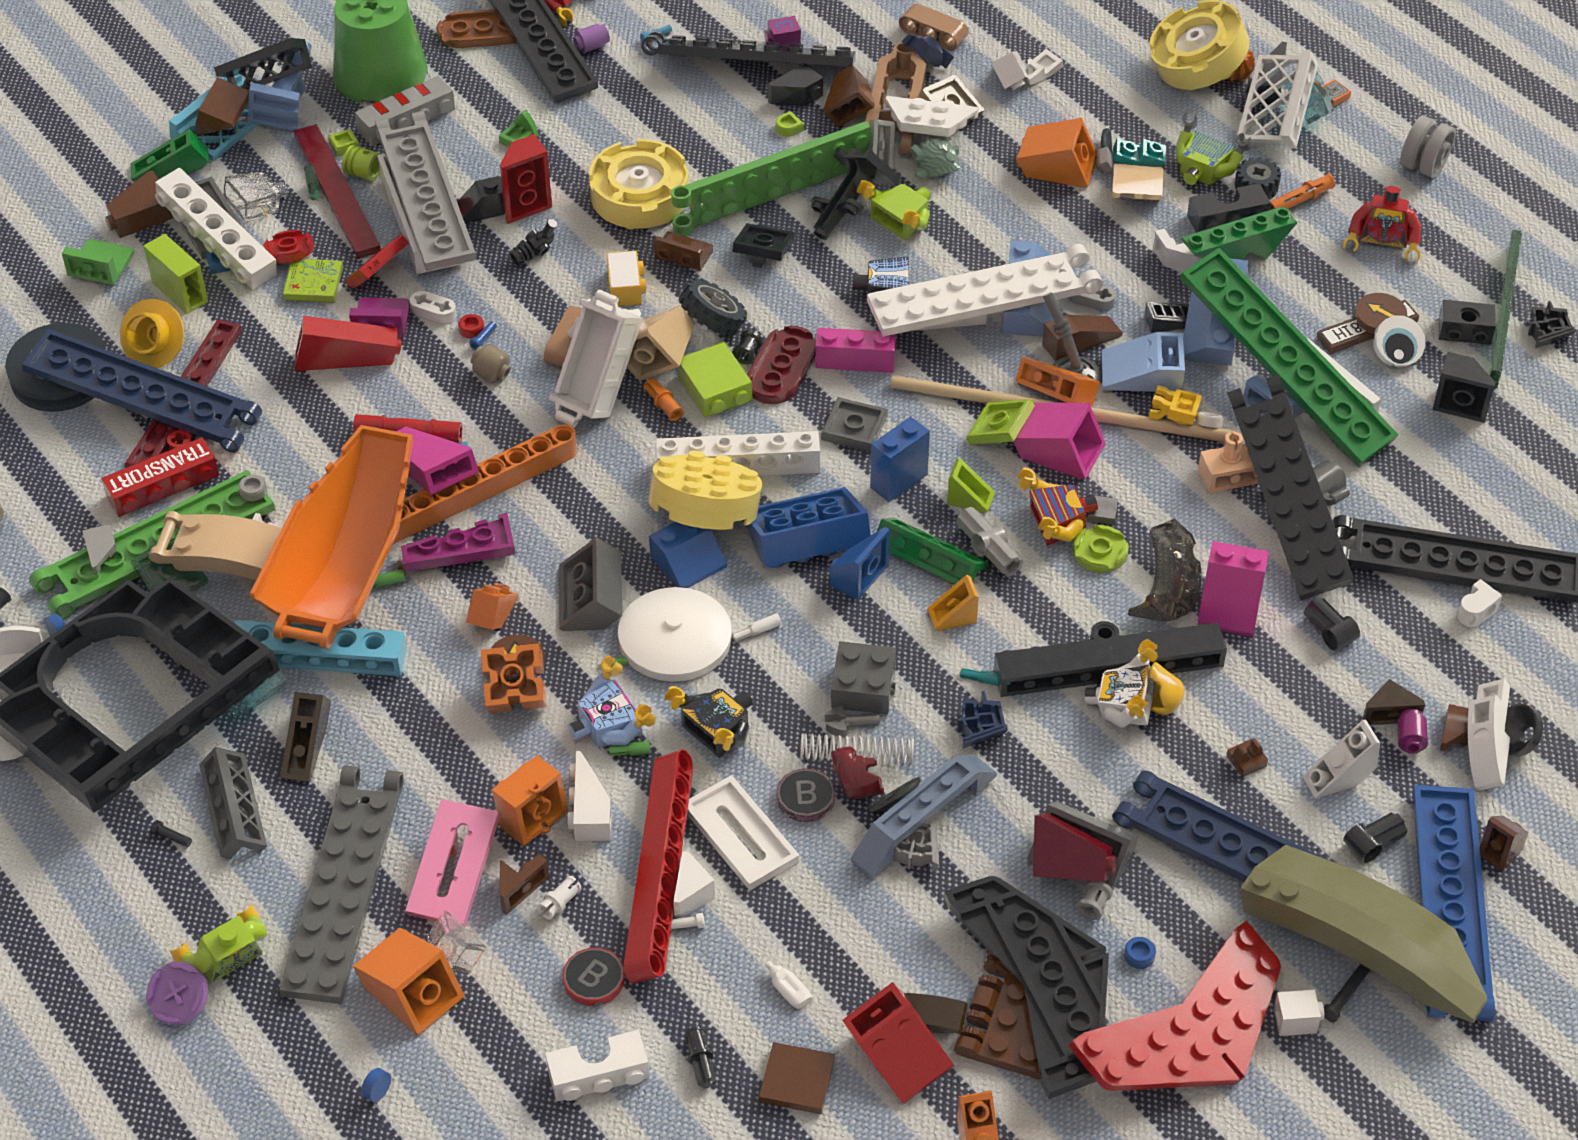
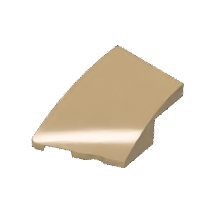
[1112,164,1163,200]

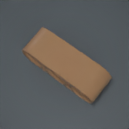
[898,4,969,50]
[544,306,582,367]

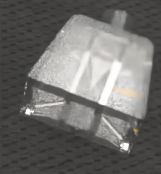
[223,172,288,223]

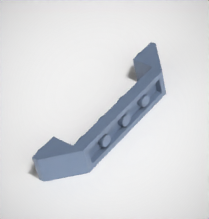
[851,755,997,879]

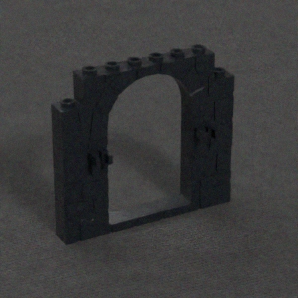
[0,577,280,813]

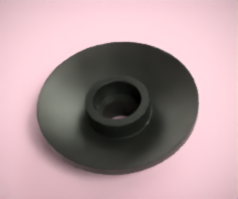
[869,777,921,812]

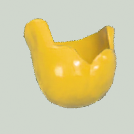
[1149,662,1185,715]

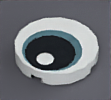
[1373,316,1425,368]

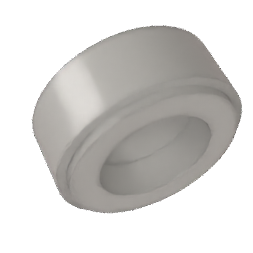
[239,475,267,501]

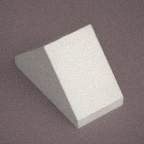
[674,851,715,919]

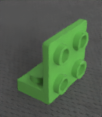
[62,239,135,285]

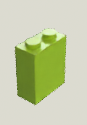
[143,234,208,314]
[677,342,752,417]

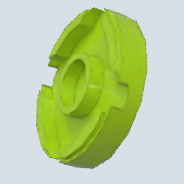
[1073,525,1129,573]

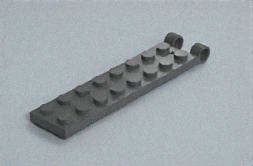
[279,765,404,1004]

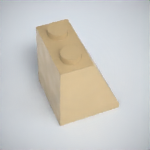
[627,305,695,381]

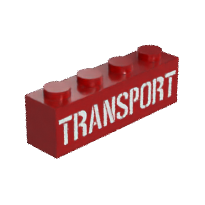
[101,437,219,517]

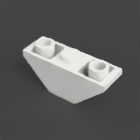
[1302,720,1380,799]

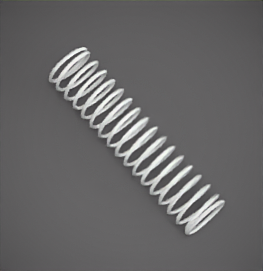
[800,733,914,765]

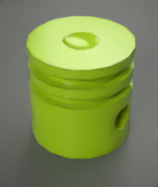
[342,145,381,181]

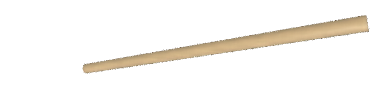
[890,375,1233,442]

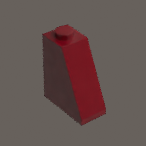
[1033,813,1117,882]

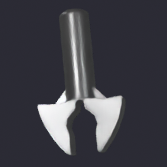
[825,705,881,737]

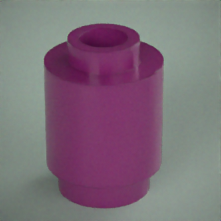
[1397,709,1428,754]

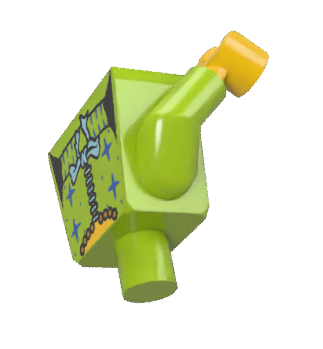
[169,904,267,983]

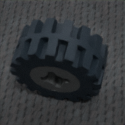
[1235,157,1281,199]

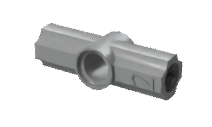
[956,507,1023,577]

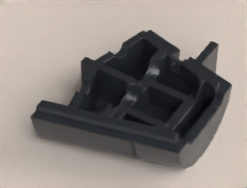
[1528,301,1576,348]

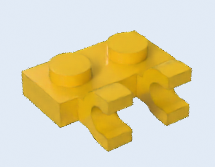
[1148,385,1202,425]

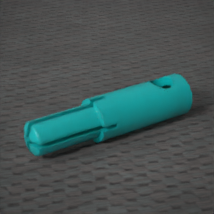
[960,668,1010,686]

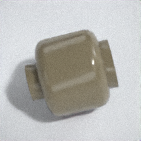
[471,344,511,383]

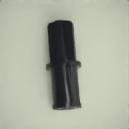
[685,1026,716,1089]

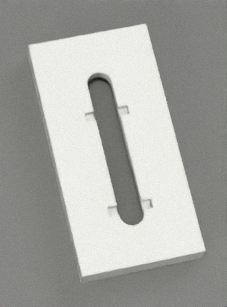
[687,775,799,891]

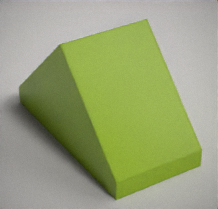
[947,458,995,513]

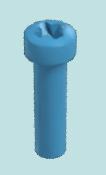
[640,25,672,44]

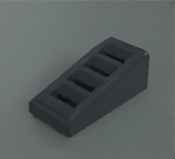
[1144,302,1189,333]

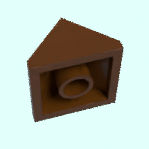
[195,77,249,136]

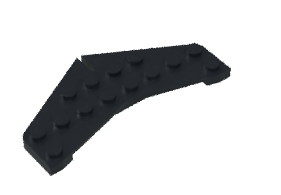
[944,876,1109,1099]

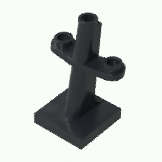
[811,148,901,240]

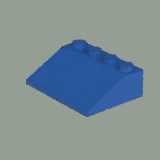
[746,487,871,568]

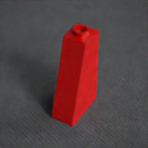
[295,315,401,371]

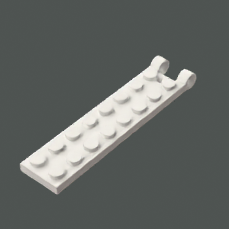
[867,244,1103,337]

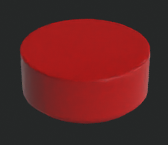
[458,314,485,339]

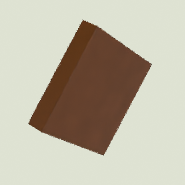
[759,1042,835,1115]

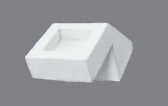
[1153,229,1203,272]

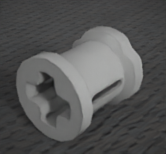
[1076,881,1113,920]

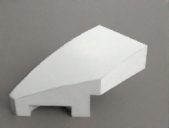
[1027,49,1064,85]

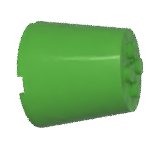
[333,0,428,103]

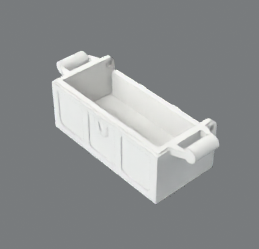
[549,289,643,427]

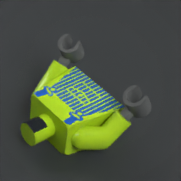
[1176,112,1253,185]

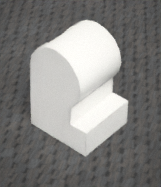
[1457,579,1502,627]

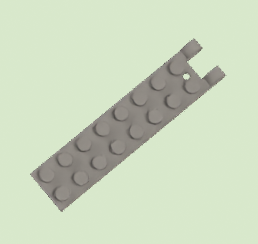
[375,111,476,271]

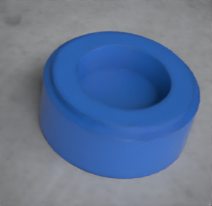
[44,613,65,636]
[1124,937,1156,969]
[362,1068,391,1102]

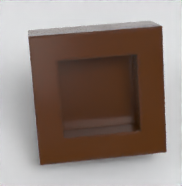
[1226,738,1268,777]

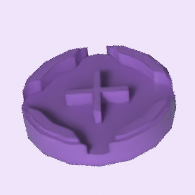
[146,962,209,1025]

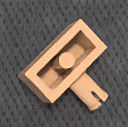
[1198,431,1259,493]

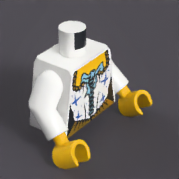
[1085,639,1158,728]

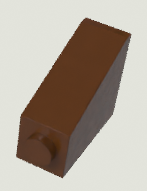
[823,65,875,128]
[105,170,174,238]

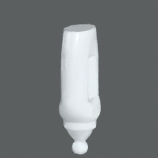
[765,961,812,1009]

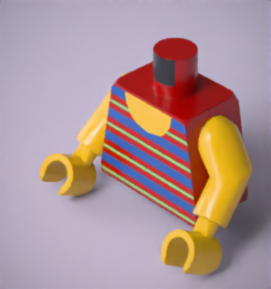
[1017,468,1098,546]

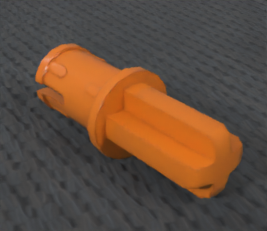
[644,378,684,421]

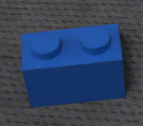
[649,522,727,588]

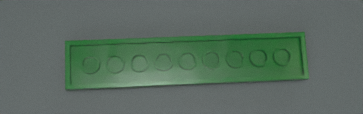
[1179,248,1399,467]

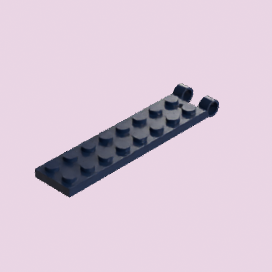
[22,329,262,453]
[1112,770,1330,882]

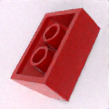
[500,134,552,224]

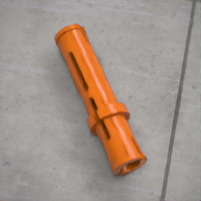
[1270,173,1336,210]

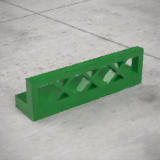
[876,517,989,584]

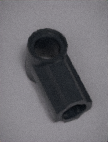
[1304,596,1360,651]
[1343,812,1408,863]

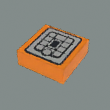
[1316,79,1351,107]

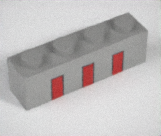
[355,76,455,146]

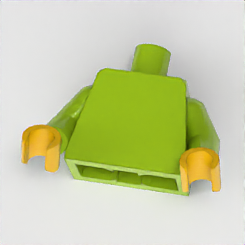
[856,180,931,241]

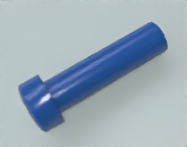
[469,321,497,350]

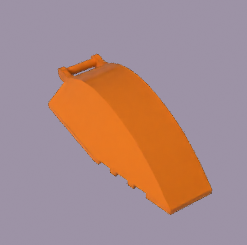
[250,425,413,649]

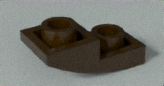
[904,993,968,1034]

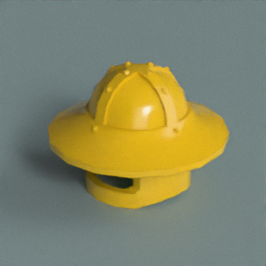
[120,299,184,368]

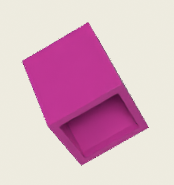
[1013,403,1106,479]
[1197,541,1269,637]

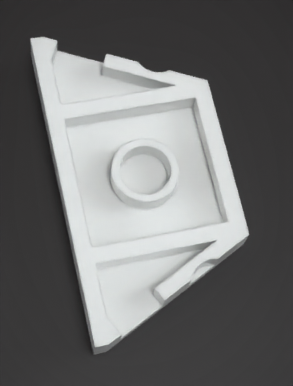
[885,96,979,137]

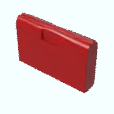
[345,234,409,289]

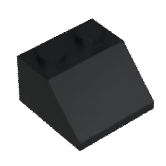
[1432,352,1496,423]

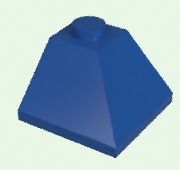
[829,527,890,601]

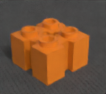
[481,643,547,713]

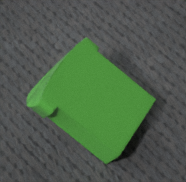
[499,110,539,147]

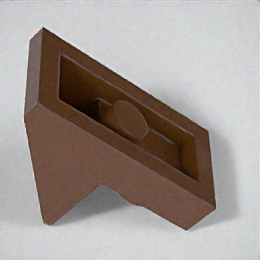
[500,854,550,915]

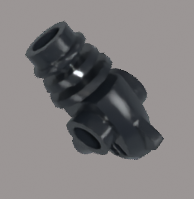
[509,219,557,265]

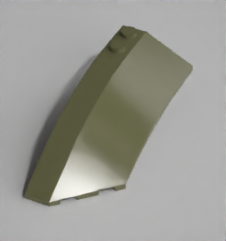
[1240,845,1487,1023]

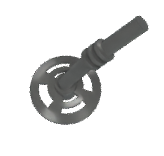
[1043,292,1101,381]

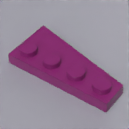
[401,512,515,572]

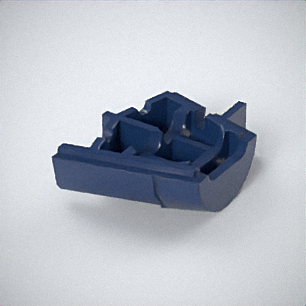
[901,34,954,69]
[957,691,1007,749]

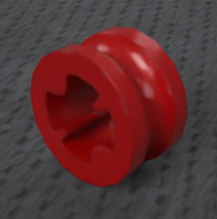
[167,430,192,450]

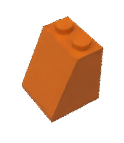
[1016,118,1097,188]
[353,928,465,1035]

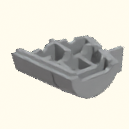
[894,822,939,872]

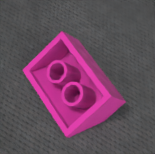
[815,328,897,373]

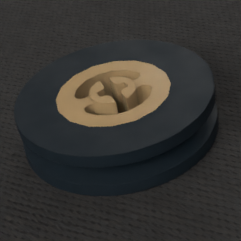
[5,323,106,412]

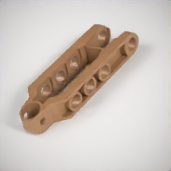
[866,42,926,156]

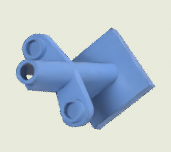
[248,41,312,131]

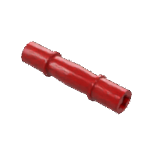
[353,414,463,443]

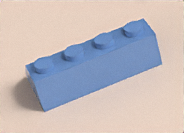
[1003,240,1057,337]
[1183,258,1248,366]

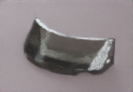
[1128,518,1202,622]

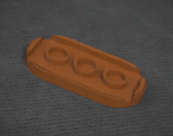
[436,9,516,48]

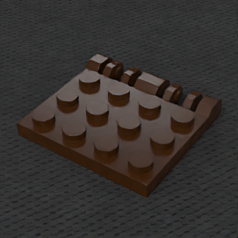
[954,951,1041,1080]

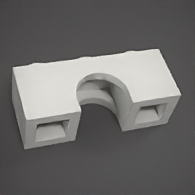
[545,1030,649,1102]

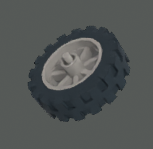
[678,278,748,336]

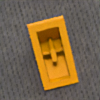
[927,575,979,631]

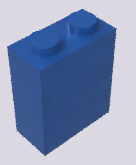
[870,416,930,502]

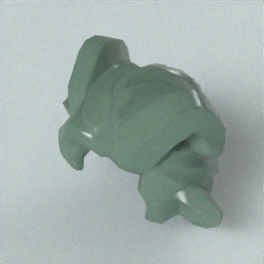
[910,135,960,179]

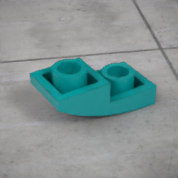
[1113,138,1166,167]

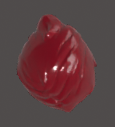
[831,746,884,799]

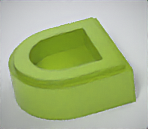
[775,111,804,136]

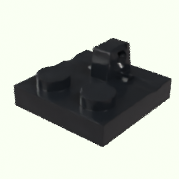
[732,223,795,268]

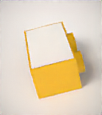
[606,251,646,306]

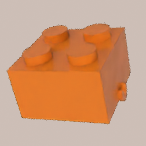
[492,755,568,846]

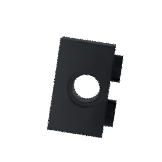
[1439,300,1496,345]

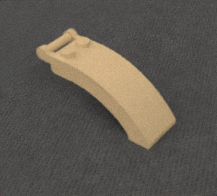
[149,511,282,580]

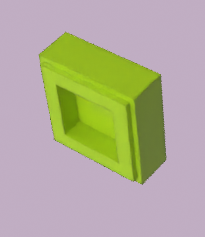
[328,129,360,157]

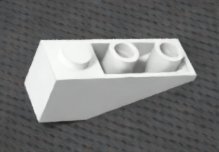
[568,751,612,841]

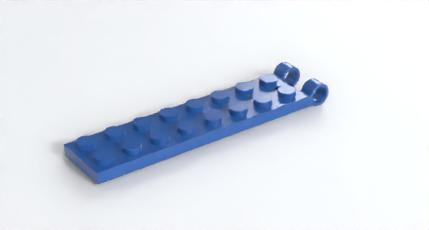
[1412,785,1495,1022]

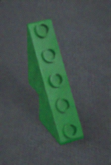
[1181,207,1297,260]

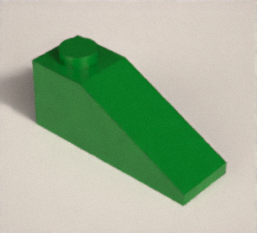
[130,129,209,182]

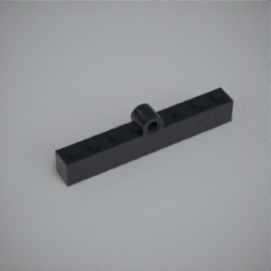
[993,621,1227,697]

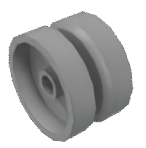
[1400,115,1456,179]

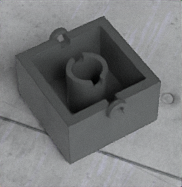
[831,641,896,715]

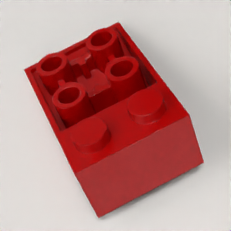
[842,982,955,1104]

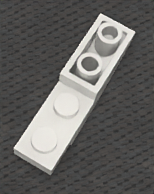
[1468,679,1510,791]

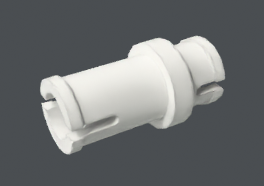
[537,876,582,920]

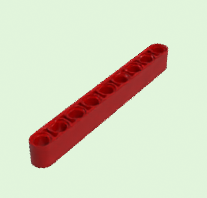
[624,749,693,984]

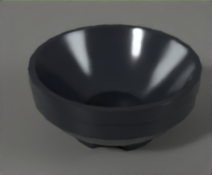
[1504,703,1543,757]

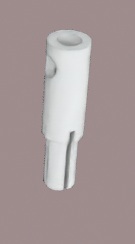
[732,613,781,642]

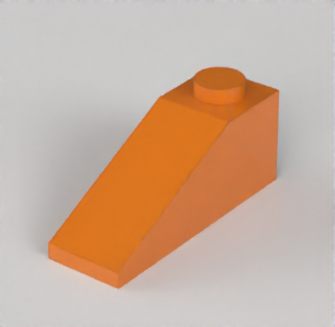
[1015,356,1100,407]

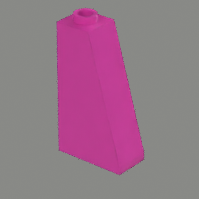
[395,427,479,495]

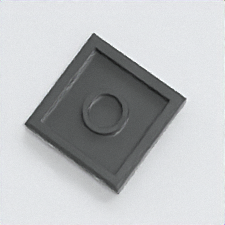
[821,397,888,452]

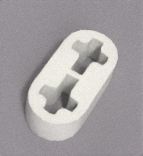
[410,291,457,324]

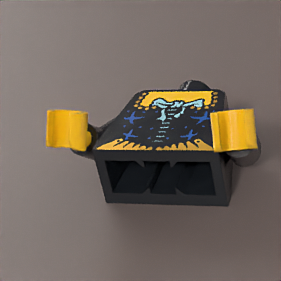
[664,686,753,758]

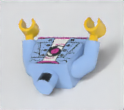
[568,655,656,747]

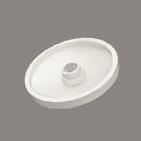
[618,587,731,682]

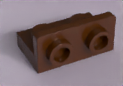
[654,231,713,271]

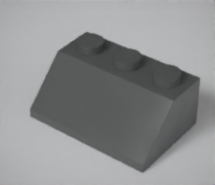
[559,537,622,631]
[1027,801,1139,893]

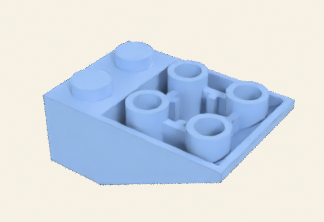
[1101,332,1185,392]

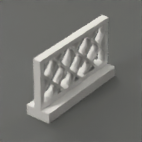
[1237,51,1318,148]

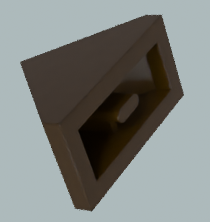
[1362,679,1425,725]

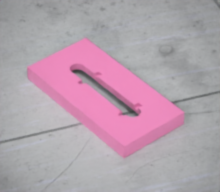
[405,799,500,928]

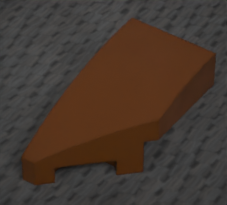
[1440,704,1469,751]

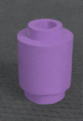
[573,24,610,53]

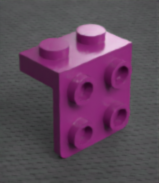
[349,297,410,339]

